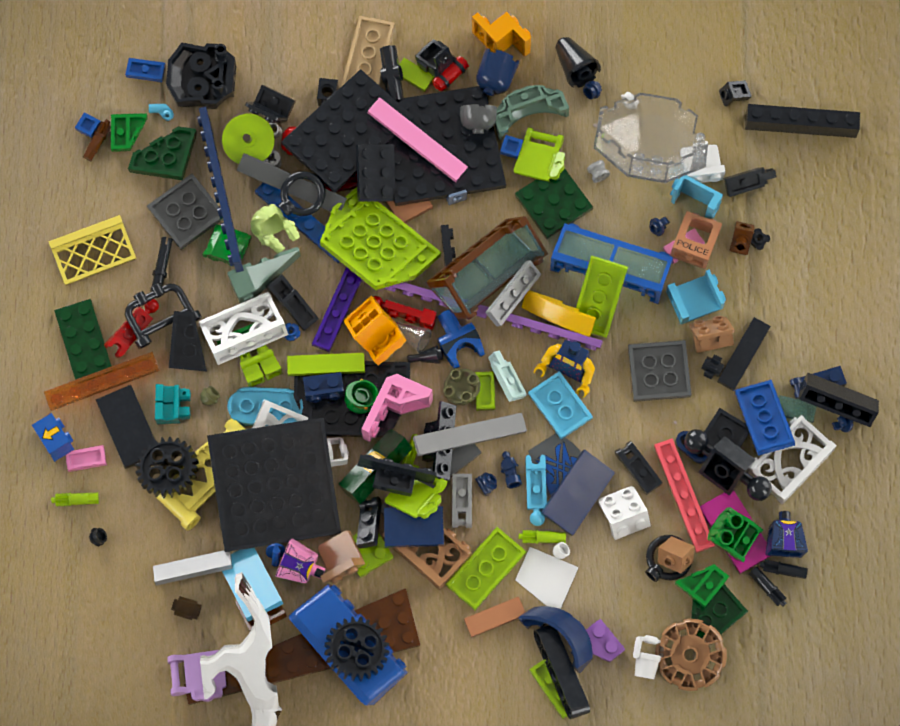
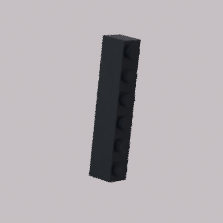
[745,104,860,138]

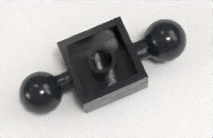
[684,429,772,501]

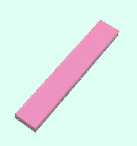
[367,97,468,182]

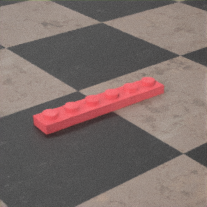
[654,438,715,553]

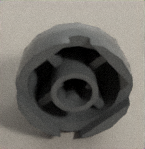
[460,104,497,134]

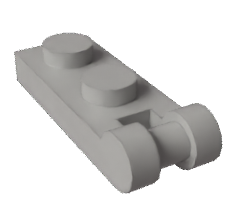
[452,474,472,528]

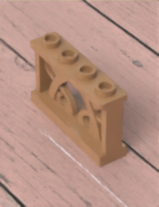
[382,527,471,590]

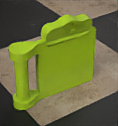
[514,127,566,181]
[385,464,447,519]

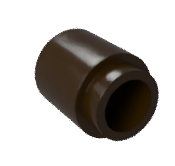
[171,596,202,620]

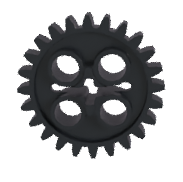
[135,437,199,498]
[324,616,390,682]

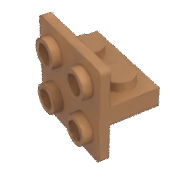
[689,316,735,353]

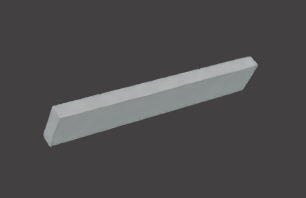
[413,413,527,456]

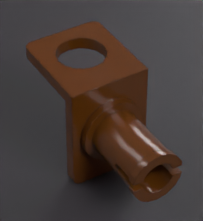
[730,221,754,255]

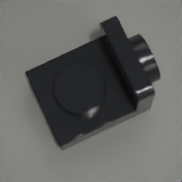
[719,80,752,106]

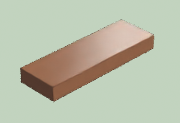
[464,596,525,638]

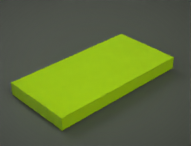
[576,256,628,338]
[446,527,527,611]

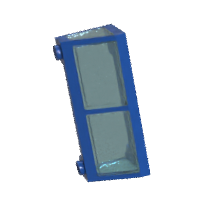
[550,223,673,304]

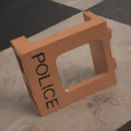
[670,211,722,269]

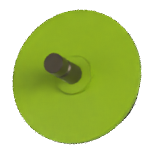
[222,114,275,164]

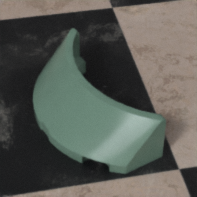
[495,85,569,140]

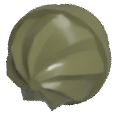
[200,386,220,406]

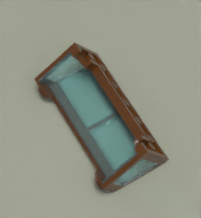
[426,216,548,320]

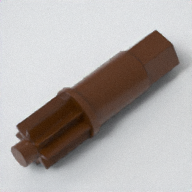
[83,119,111,162]

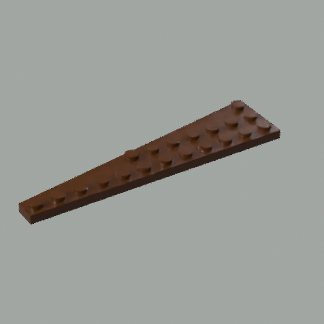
[184,588,420,705]

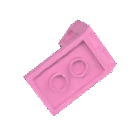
[362,374,433,442]

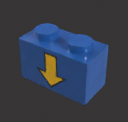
[32,413,74,462]

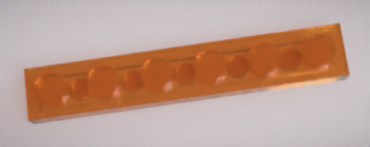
[44,351,160,411]

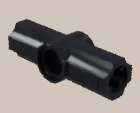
[380,45,404,100]

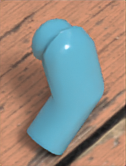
[149,104,174,121]

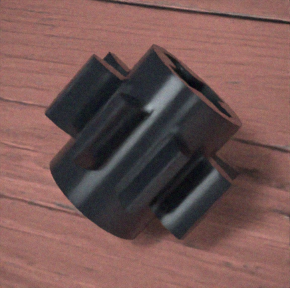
[701,354,725,380]

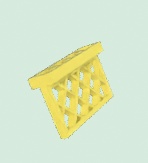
[48,215,137,285]

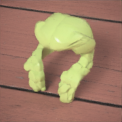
[250,204,300,253]

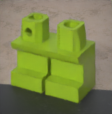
[239,345,283,387]

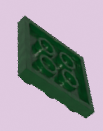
[515,168,593,239]

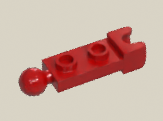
[373,296,437,331]
[104,299,159,358]

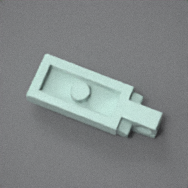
[488,350,527,402]

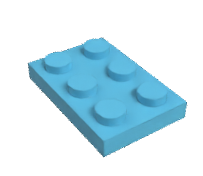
[528,371,593,440]

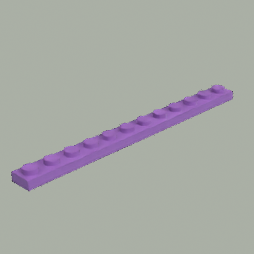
[384,282,603,351]

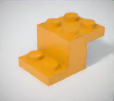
[472,12,531,57]
[343,295,407,366]

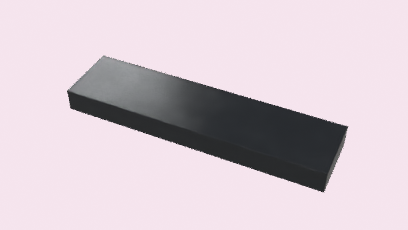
[717,317,771,391]

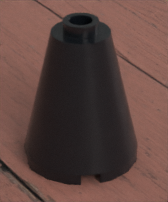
[555,37,601,88]

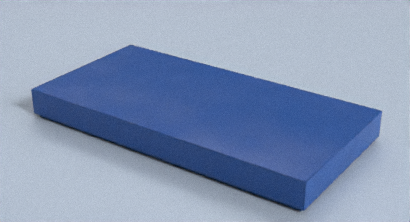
[735,380,795,456]

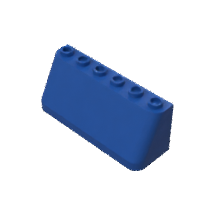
[288,584,408,706]

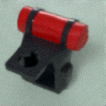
[415,39,469,92]

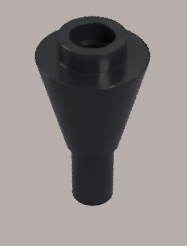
[407,345,443,364]

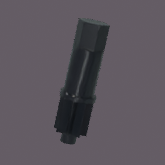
[760,559,808,579]
[749,567,787,607]

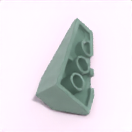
[227,247,300,303]

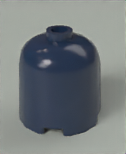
[476,48,519,96]

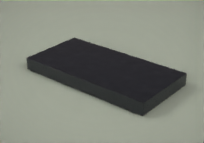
[96,385,155,469]

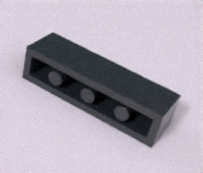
[799,373,879,427]

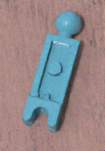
[525,455,547,526]

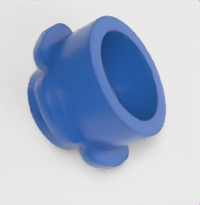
[284,323,300,341]

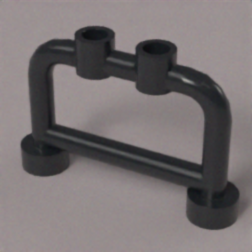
[125,283,202,349]

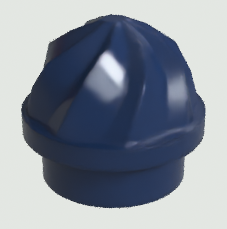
[583,81,602,99]

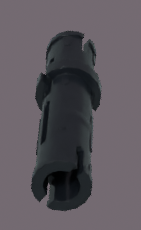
[150,237,173,292]

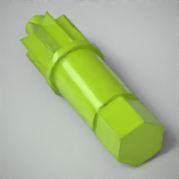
[51,492,99,506]
[518,530,566,544]

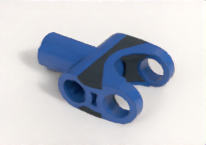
[437,310,485,369]

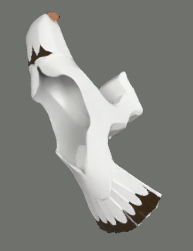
[200,573,282,726]

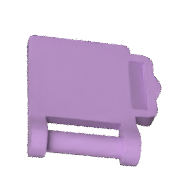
[167,650,227,702]

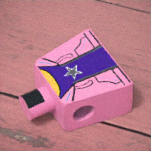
[275,539,326,583]

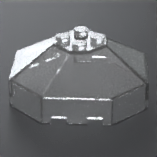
[594,93,708,183]

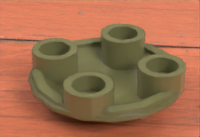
[443,368,481,405]

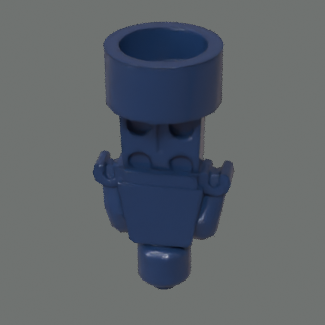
[501,451,522,489]

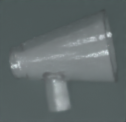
[396,321,432,353]

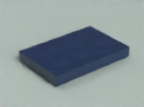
[384,506,444,548]

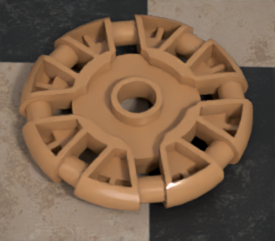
[655,619,727,691]

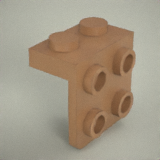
[318,530,365,584]

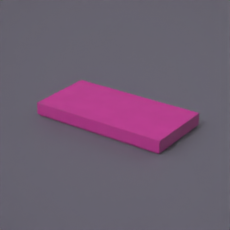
[700,491,771,574]

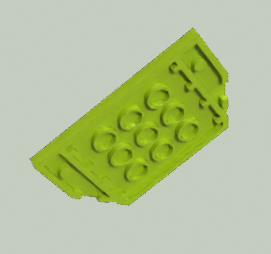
[320,187,441,290]

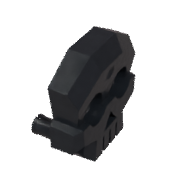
[166,42,237,109]

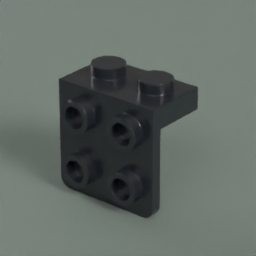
[245,85,296,123]

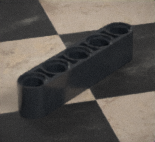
[534,625,590,720]

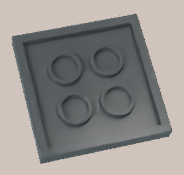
[147,174,223,250]
[628,340,692,402]

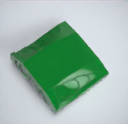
[202,224,252,267]
[707,507,763,562]

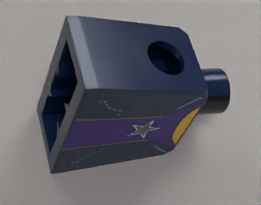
[766,511,808,558]

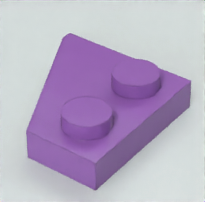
[586,619,625,663]

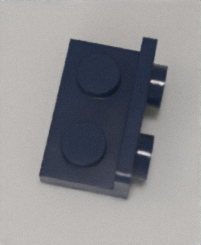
[303,372,345,403]

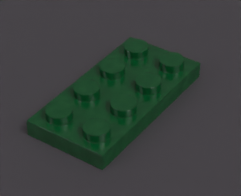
[54,299,113,381]

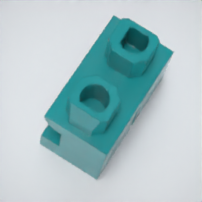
[155,384,191,425]

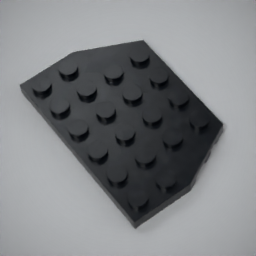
[294,361,410,438]

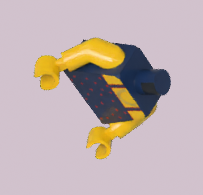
[533,340,595,398]

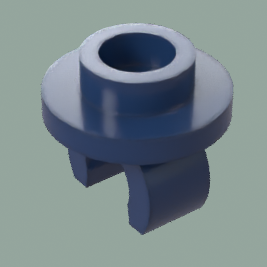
[649,216,670,236]
[832,416,854,432]

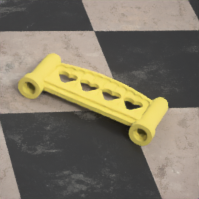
[156,419,245,531]

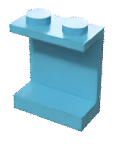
[670,174,723,219]
[666,269,726,325]

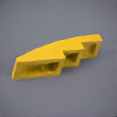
[521,290,596,337]

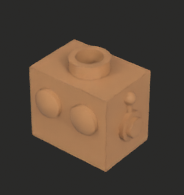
[658,536,695,573]

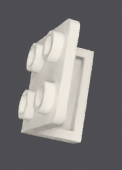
[681,144,725,183]
[598,486,651,540]

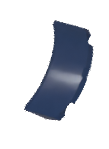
[518,606,593,674]

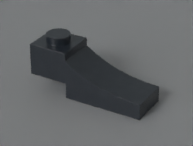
[265,274,319,331]

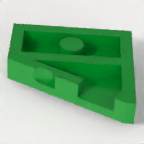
[111,113,148,152]
[675,564,730,608]

